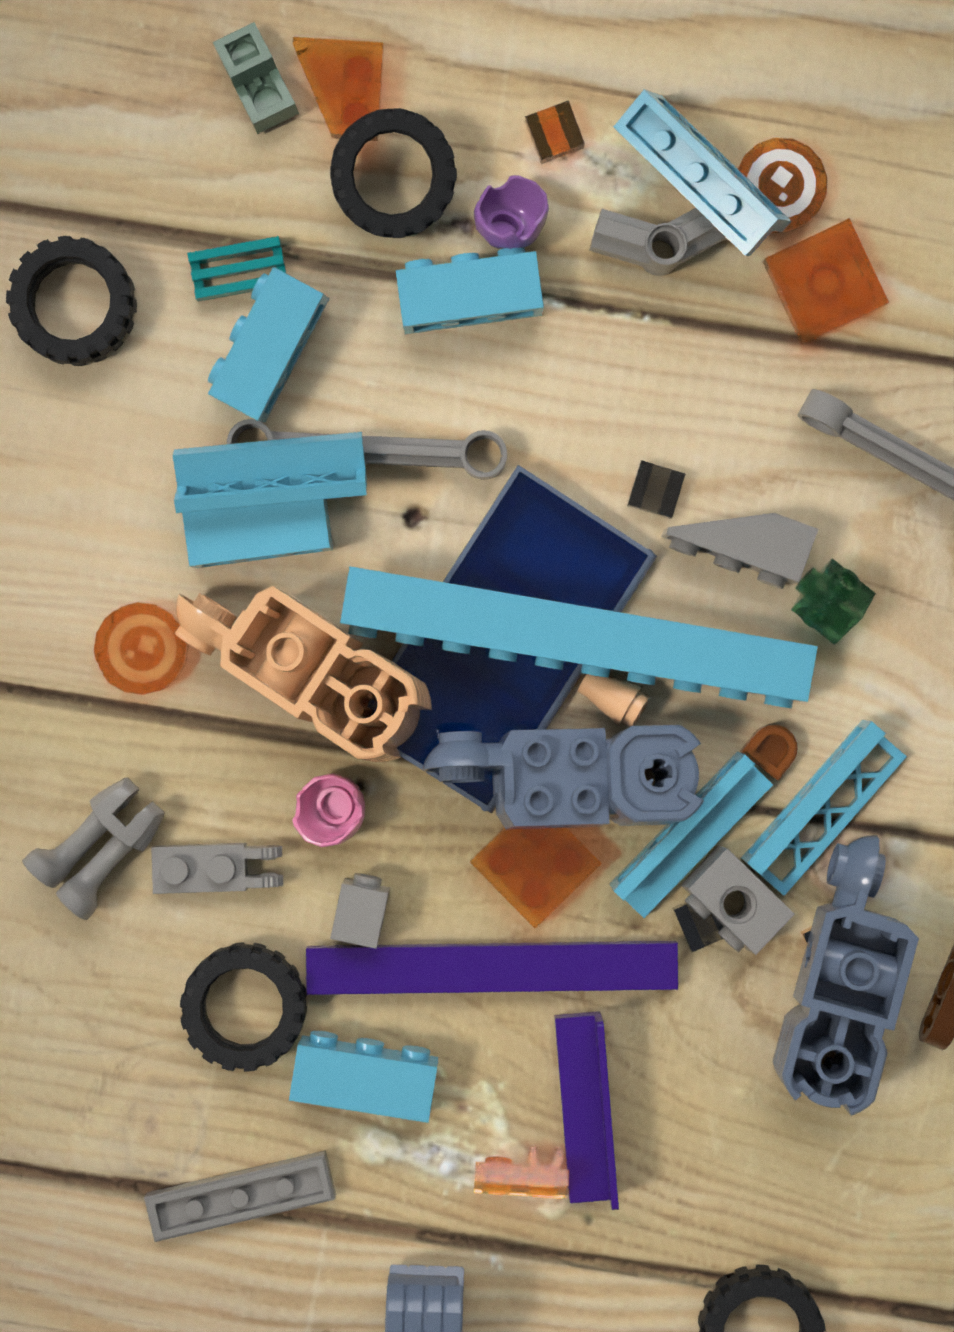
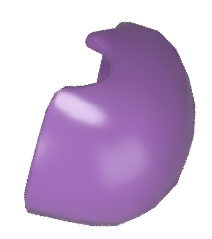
[474,175,549,249]

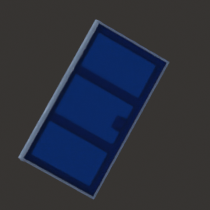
[367,465,657,814]

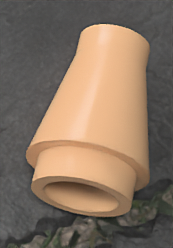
[578,674,650,727]

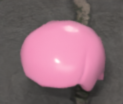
[292,773,365,847]

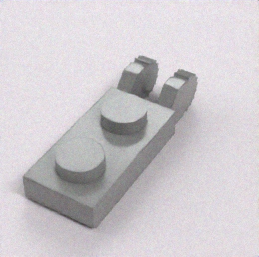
[151,843,283,894]

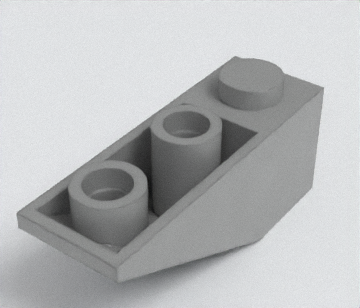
[661,513,818,589]

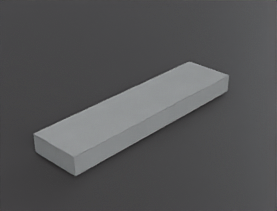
[144,1150,336,1242]

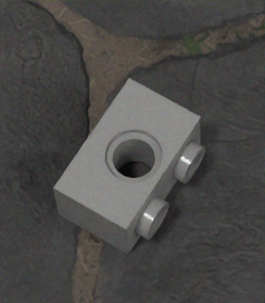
[681,846,795,955]

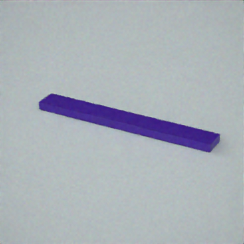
[306,941,678,995]

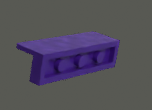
[554,1011,619,1210]

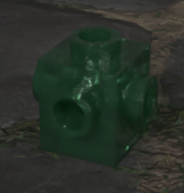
[791,558,876,645]

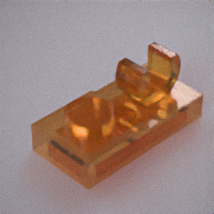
[473,1146,569,1199]

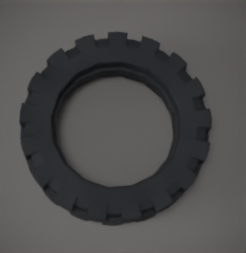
[330,108,457,238]
[6,236,137,366]
[180,942,307,1072]
[698,1265,826,1332]

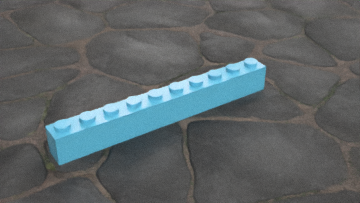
[340,566,818,708]

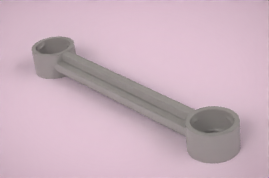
[798,389,954,501]
[227,419,507,480]

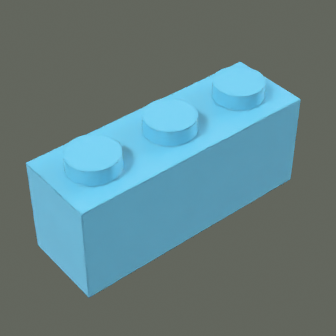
[395,248,544,335]
[208,267,330,422]
[182,499,333,568]
[289,1031,438,1123]

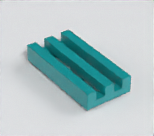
[187,236,287,302]

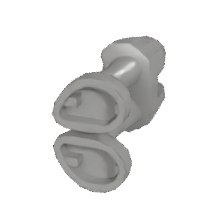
[22,777,165,920]

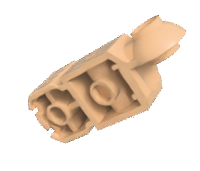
[175,586,432,762]

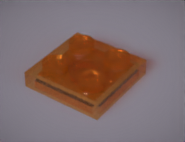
[763,218,889,345]
[470,827,602,928]

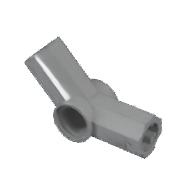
[589,208,727,276]

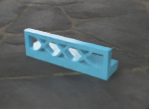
[613,89,792,256]
[172,432,367,513]
[741,720,907,896]
[610,752,773,918]

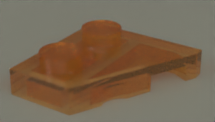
[293,37,384,141]

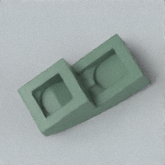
[213,22,299,134]

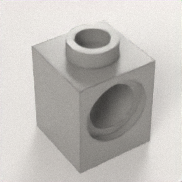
[330,873,390,949]

